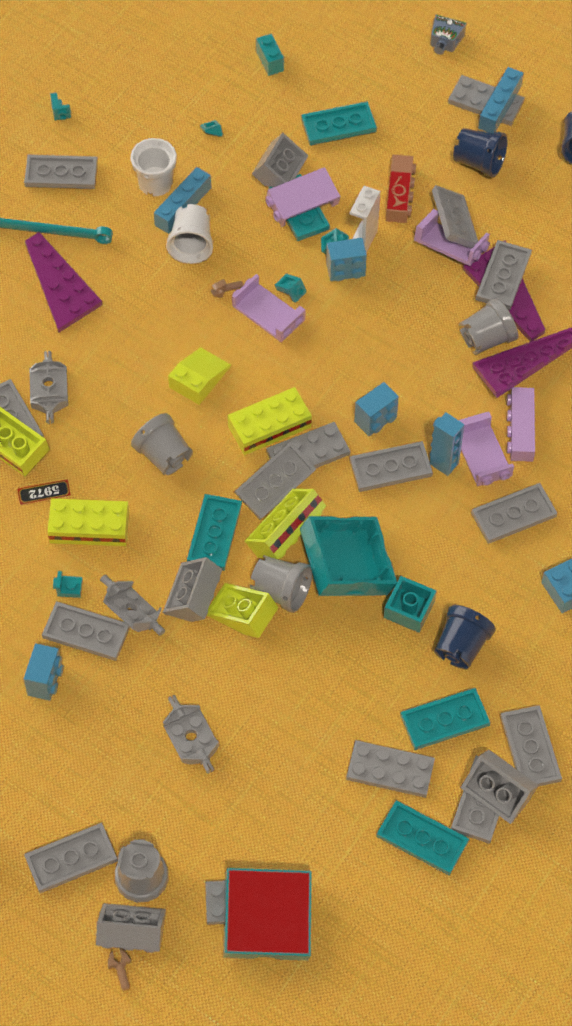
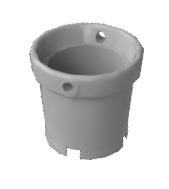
[459,297,518,355]
[131,413,193,475]
[250,555,312,613]
[115,839,169,902]

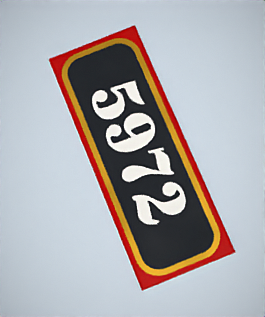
[17,479,71,505]

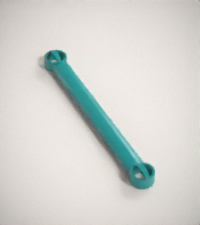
[0,218,113,244]

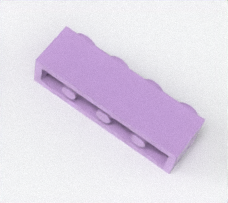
[507,387,535,462]

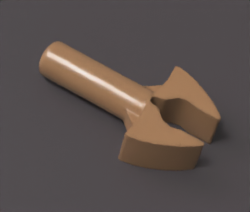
[210,279,243,298]
[108,949,131,990]

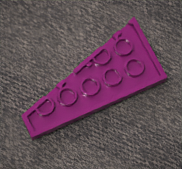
[25,232,103,333]
[463,240,546,342]
[472,327,572,398]

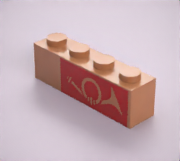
[386,154,416,223]

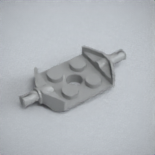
[29,351,68,424]
[100,575,165,636]
[163,695,219,774]

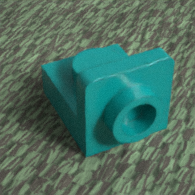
[50,93,71,121]
[321,228,349,254]
[275,273,307,302]
[53,571,83,598]

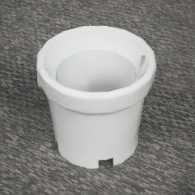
[130,138,177,196]
[166,204,213,264]

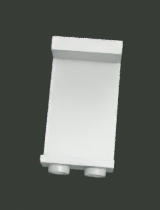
[350,186,380,253]

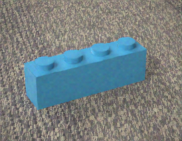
[478,67,524,133]
[154,167,211,234]
[429,412,465,476]

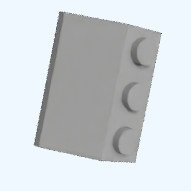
[252,133,309,187]
[163,557,223,622]
[460,750,539,824]
[96,903,166,952]

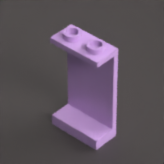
[265,167,340,227]
[414,209,490,266]
[232,274,305,342]
[459,411,514,487]

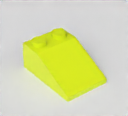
[168,347,231,405]
[207,583,279,638]

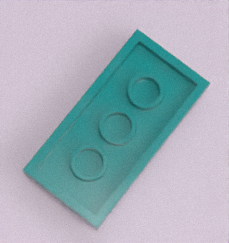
[301,101,377,145]
[268,174,330,241]
[187,494,242,571]
[400,688,490,750]
[376,800,469,876]

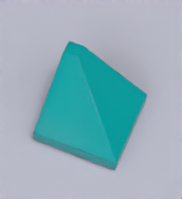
[200,120,223,136]

